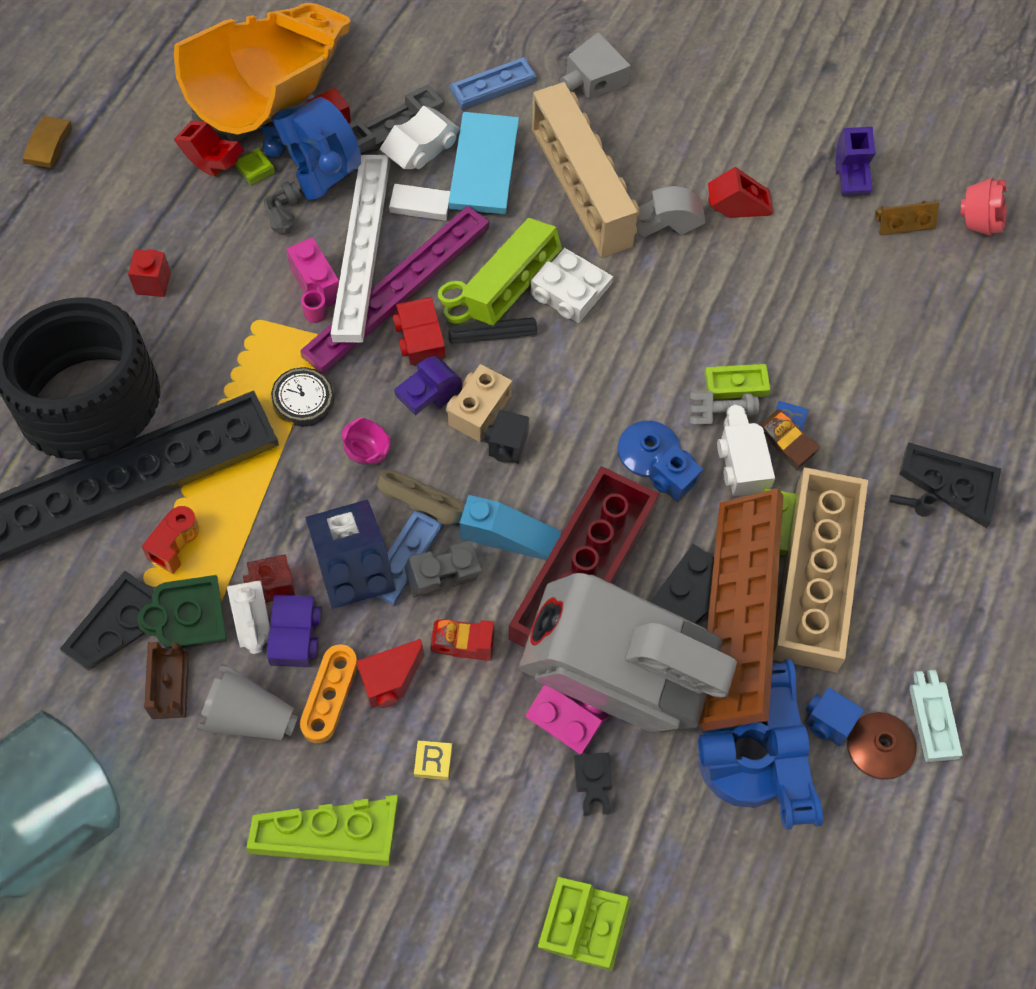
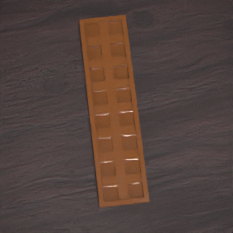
[698,488,783,731]

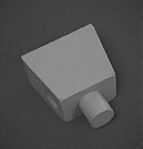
[560,32,630,99]

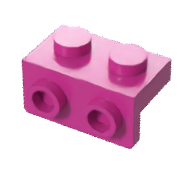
[525,685,609,755]

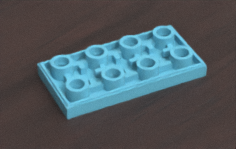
[448,112,519,215]

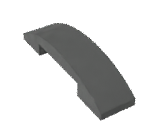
[349,84,444,153]

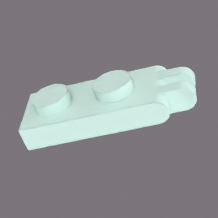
[910,670,963,762]

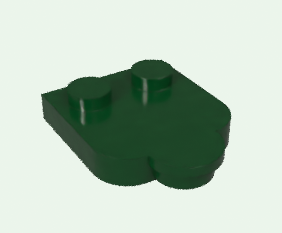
[137,575,227,649]

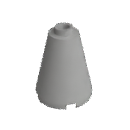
[197,664,298,740]

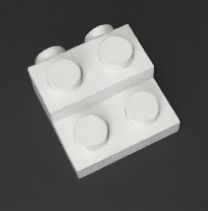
[530,248,613,323]

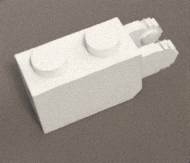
[717,404,775,497]

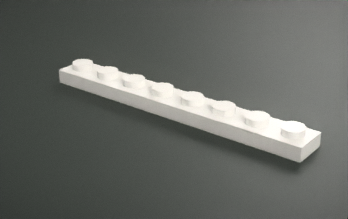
[331,155,390,342]

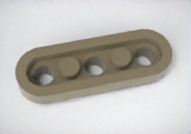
[377,470,465,526]

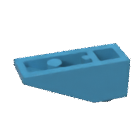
[460,495,562,560]

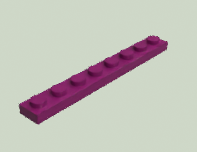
[300,206,489,374]

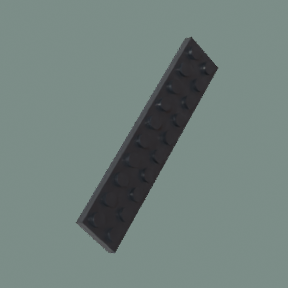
[0,390,279,561]

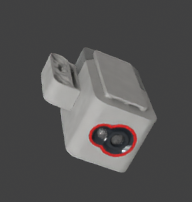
[518,573,737,732]

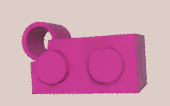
[286,237,339,323]

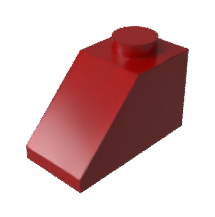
[708,167,773,218]
[356,639,424,709]

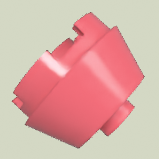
[961,177,1007,236]

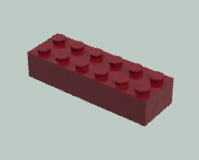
[508,466,659,648]

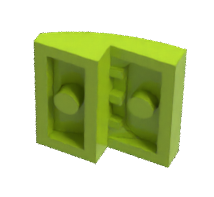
[538,877,631,971]

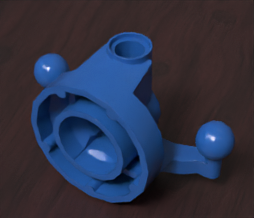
[260,97,361,200]

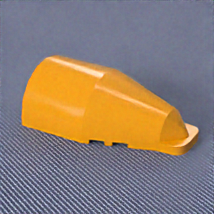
[174,3,351,134]

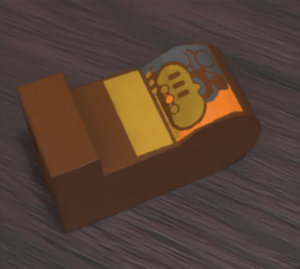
[759,409,820,471]

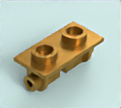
[875,200,939,235]

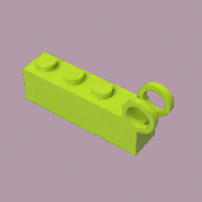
[438,218,562,326]

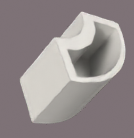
[380,105,460,169]

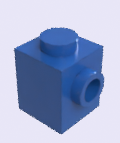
[805,687,864,747]

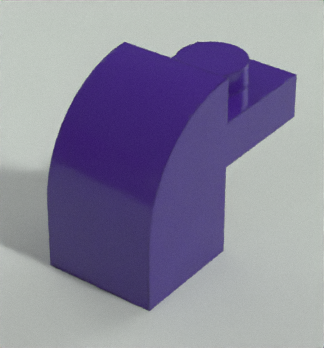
[835,127,876,196]
[394,356,462,415]

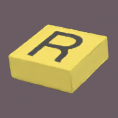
[414,740,452,780]

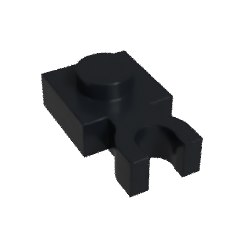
[574,752,612,816]

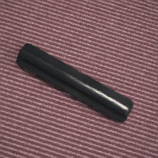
[448,317,537,343]

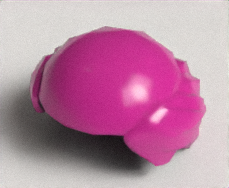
[341,417,391,464]

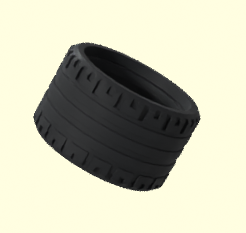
[0,297,161,460]

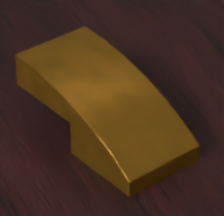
[23,116,72,168]

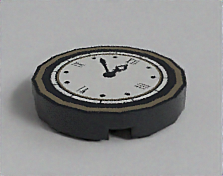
[271,367,334,427]

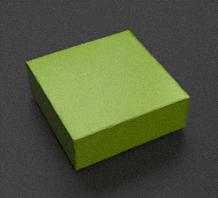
[235,148,275,186]

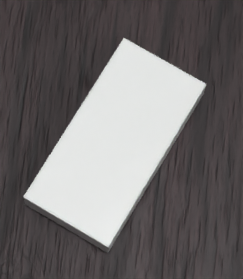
[389,184,450,221]

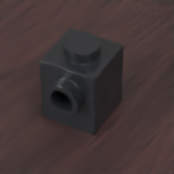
[484,409,529,464]

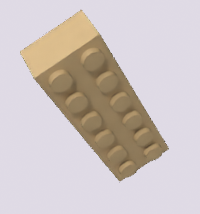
[532,82,640,258]
[773,467,868,673]

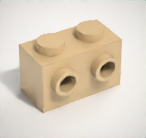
[446,364,512,442]

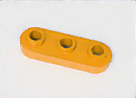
[300,644,357,744]

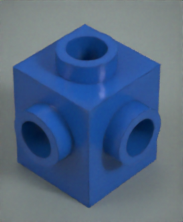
[650,444,703,503]

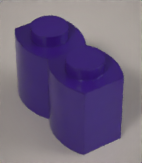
[267,595,322,667]

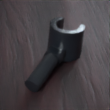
[889,493,937,517]

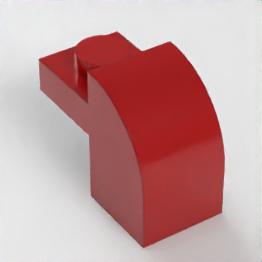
[174,120,244,177]

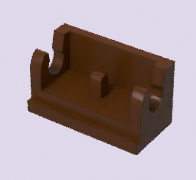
[144,642,189,719]

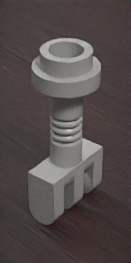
[690,391,759,424]

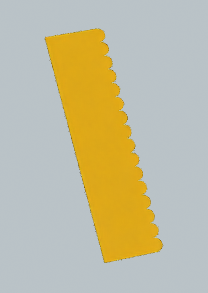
[143,320,319,603]

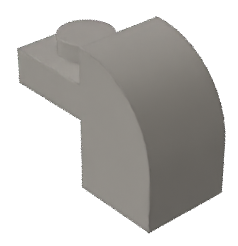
[637,186,706,238]

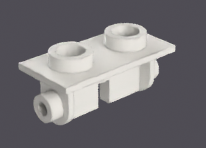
[227,580,270,654]

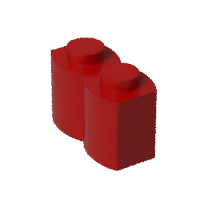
[392,297,446,365]

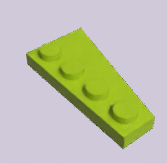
[246,794,398,866]

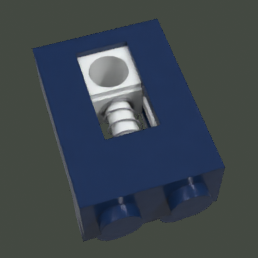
[305,499,396,609]

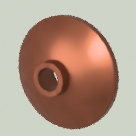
[847,712,916,780]

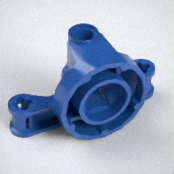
[698,659,823,830]

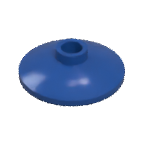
[618,421,680,477]

